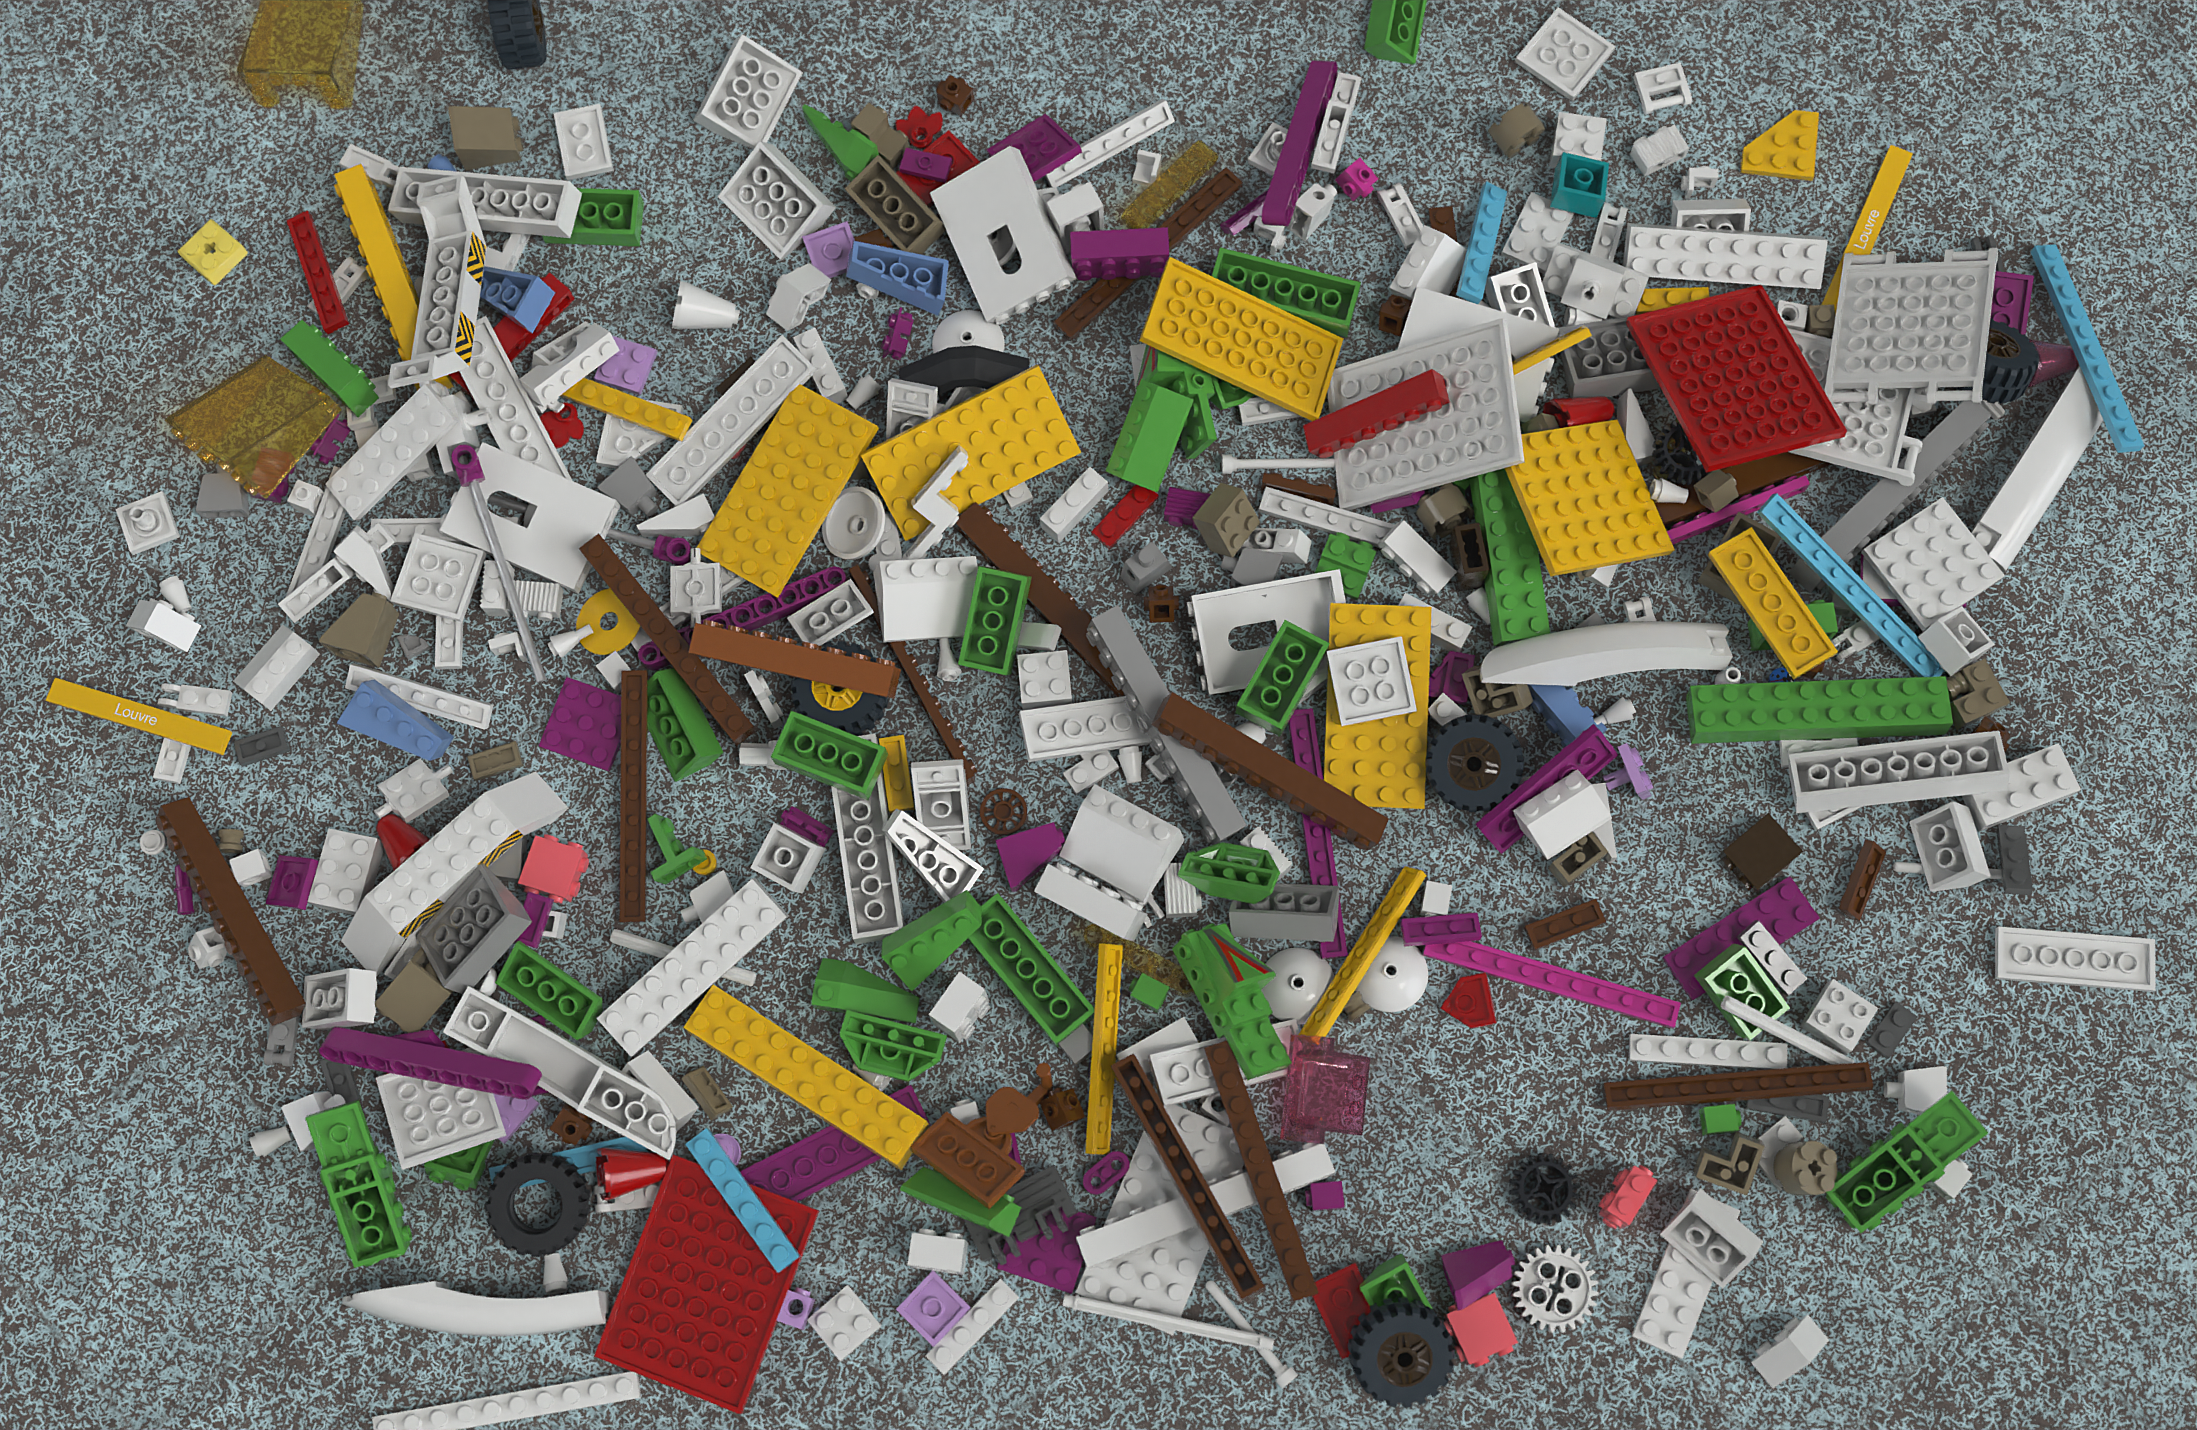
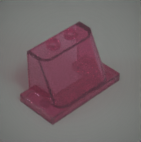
[1280,1035,1371,1144]

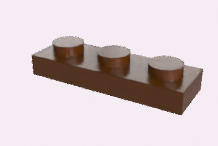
[1261,472,1336,506]
[1839,840,1886,921]
[1524,899,1606,951]

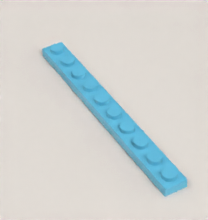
[2030,244,2145,453]
[1757,493,1945,677]

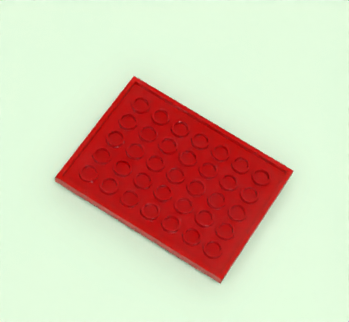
[1626,285,1847,472]
[594,1154,820,1414]

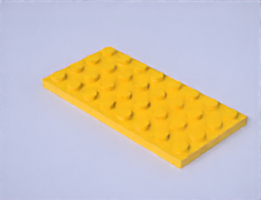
[1139,257,1343,421]
[860,364,1082,541]
[696,384,879,598]
[1323,603,1432,809]

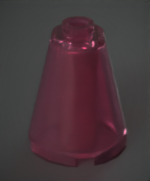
[2027,339,2079,388]

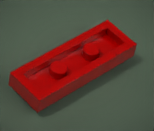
[1091,484,1159,550]

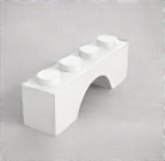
[519,323,620,407]

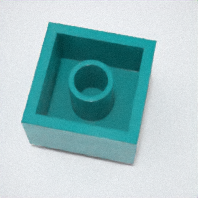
[1550,152,1609,218]

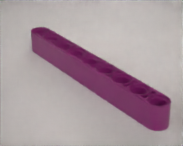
[1262,60,1338,226]
[638,566,847,671]
[319,1027,542,1100]

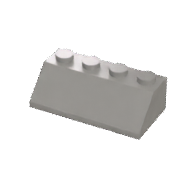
[1229,883,1339,942]

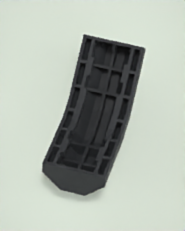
[899,345,1030,395]

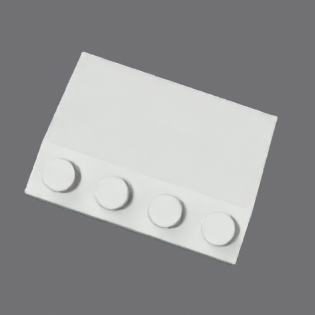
[693,34,803,149]
[718,142,836,260]
[873,556,978,642]
[1059,784,1185,903]

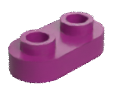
[1083,1151,1130,1195]

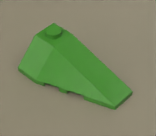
[802,104,879,182]

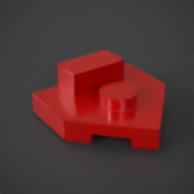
[1440,972,1497,1029]

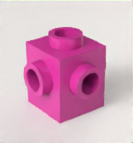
[1335,157,1378,201]

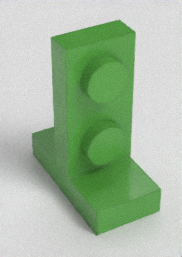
[647,814,707,885]

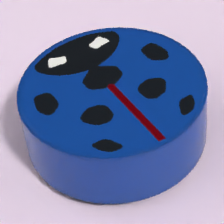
[1768,668,1795,683]

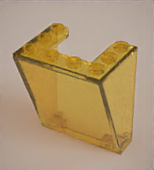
[237,0,364,110]
[165,355,342,499]

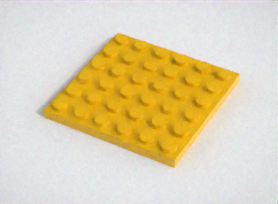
[1505,420,1675,577]

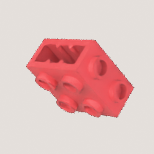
[518,834,589,904]
[1598,1165,1657,1230]
[1443,1293,1518,1368]

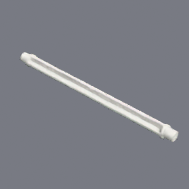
[1063,1294,1274,1350]

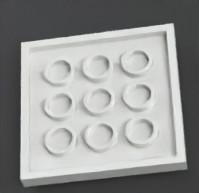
[1861,497,2005,631]
[376,1047,506,1170]

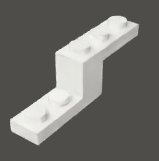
[1311,72,1362,173]
[484,233,531,271]
[902,445,969,560]
[278,522,397,623]

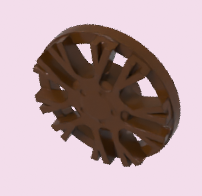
[980,788,1027,836]

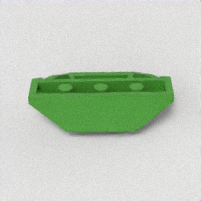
[1178,842,1280,904]
[840,1010,947,1082]

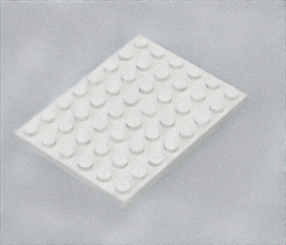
[1327,318,1525,511]

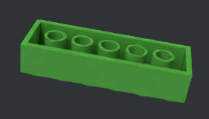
[1212,247,1361,337]
[967,893,1095,1048]

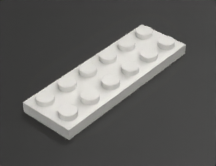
[325,384,459,521]
[1019,696,1152,762]
[1995,927,2156,992]
[1148,1019,1310,1107]
[1631,1189,1740,1359]

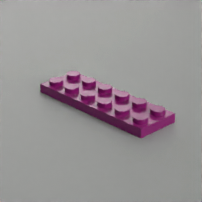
[1475,724,1619,854]
[1662,876,1820,1001]

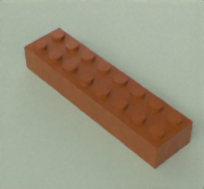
[688,620,901,699]

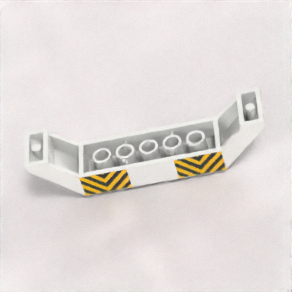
[388,174,487,388]
[341,771,569,976]

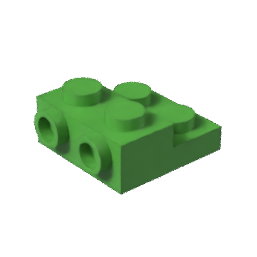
[1314,532,1377,600]
[424,1140,494,1191]

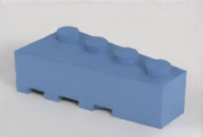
[846,241,949,316]
[479,266,555,333]
[337,679,454,761]
[1527,684,1607,748]

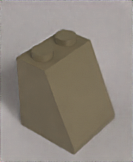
[448,106,524,171]
[319,592,399,668]
[375,946,453,1033]

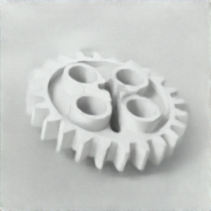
[1511,1245,1599,1333]

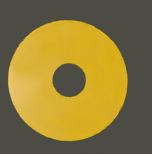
[576,588,640,655]

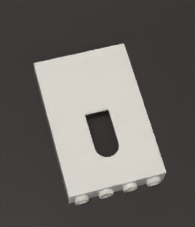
[930,146,1077,325]
[1397,286,1562,423]
[439,442,621,594]
[1187,569,1346,695]

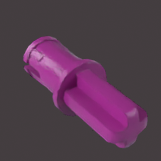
[174,864,195,915]

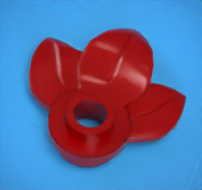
[896,105,943,149]
[540,403,584,449]

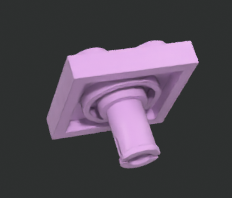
[1603,743,1653,800]

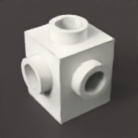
[188,926,227,969]

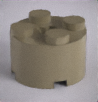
[1488,102,1545,159]
[1416,482,1474,539]
[1773,1141,1837,1196]

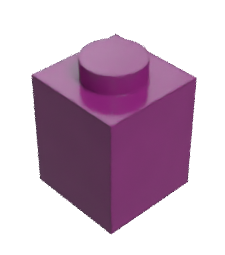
[1305,1181,1345,1212]

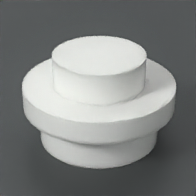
[140,830,166,855]

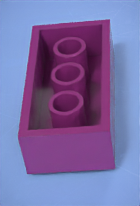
[1070,227,1169,281]

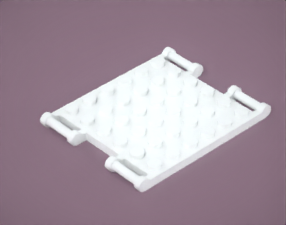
[1825,248,1998,405]
[1787,328,1932,486]

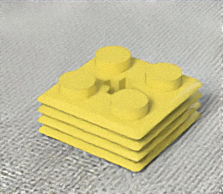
[178,219,248,285]

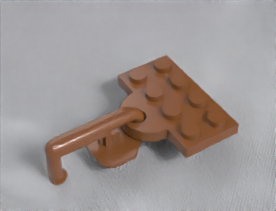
[911,1063,1053,1209]

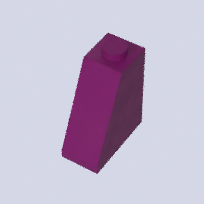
[996,822,1065,892]
[1441,1240,1515,1310]

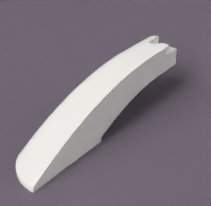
[1971,363,2113,573]
[1480,621,1733,686]
[443,986,676,1160]
[342,1281,610,1336]

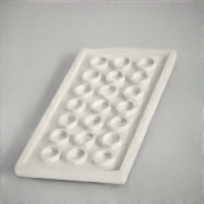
[1076,1098,1244,1336]

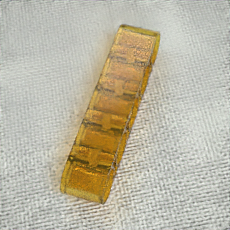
[1121,140,1219,229]
[1083,924,1195,998]

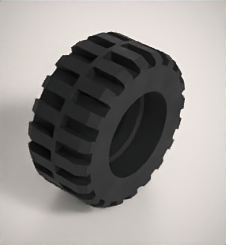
[485,1152,591,1257]

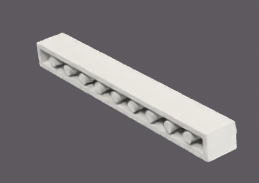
[1076,1141,1336,1270]

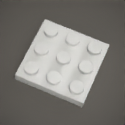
[1515,8,1615,102]
[390,533,486,622]
[1326,636,1417,726]

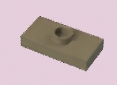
[467,741,524,781]
[682,1066,733,1120]

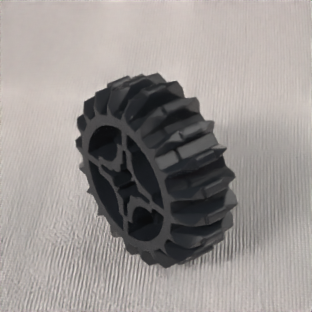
[1652,420,1712,486]
[1508,1153,1580,1226]

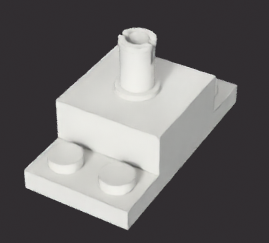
[1542,242,1649,319]
[886,378,944,440]
[419,380,493,480]
[911,759,971,850]

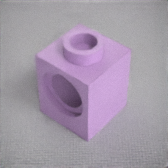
[776,1287,815,1330]

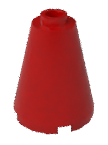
[1543,396,1614,428]
[376,814,430,871]
[596,1147,670,1201]

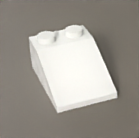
[1485,262,1555,327]

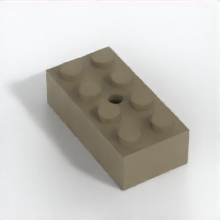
[845,155,946,255]

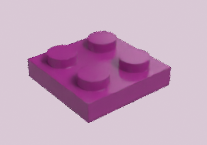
[265,855,319,910]

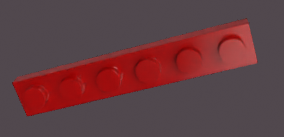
[286,210,349,334]

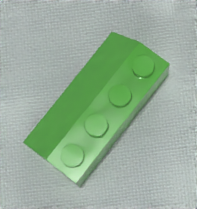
[1364,0,1427,65]
[1106,379,1194,492]
[648,668,724,782]
[495,941,603,1041]
[900,1167,1021,1237]

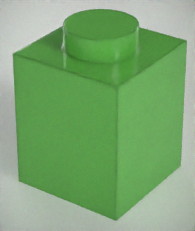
[1128,973,1170,1013]
[1699,1104,1742,1136]

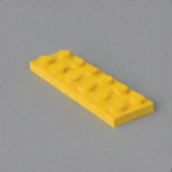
[1708,527,1838,680]

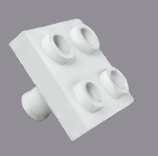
[1248,122,1288,176]
[116,491,180,555]

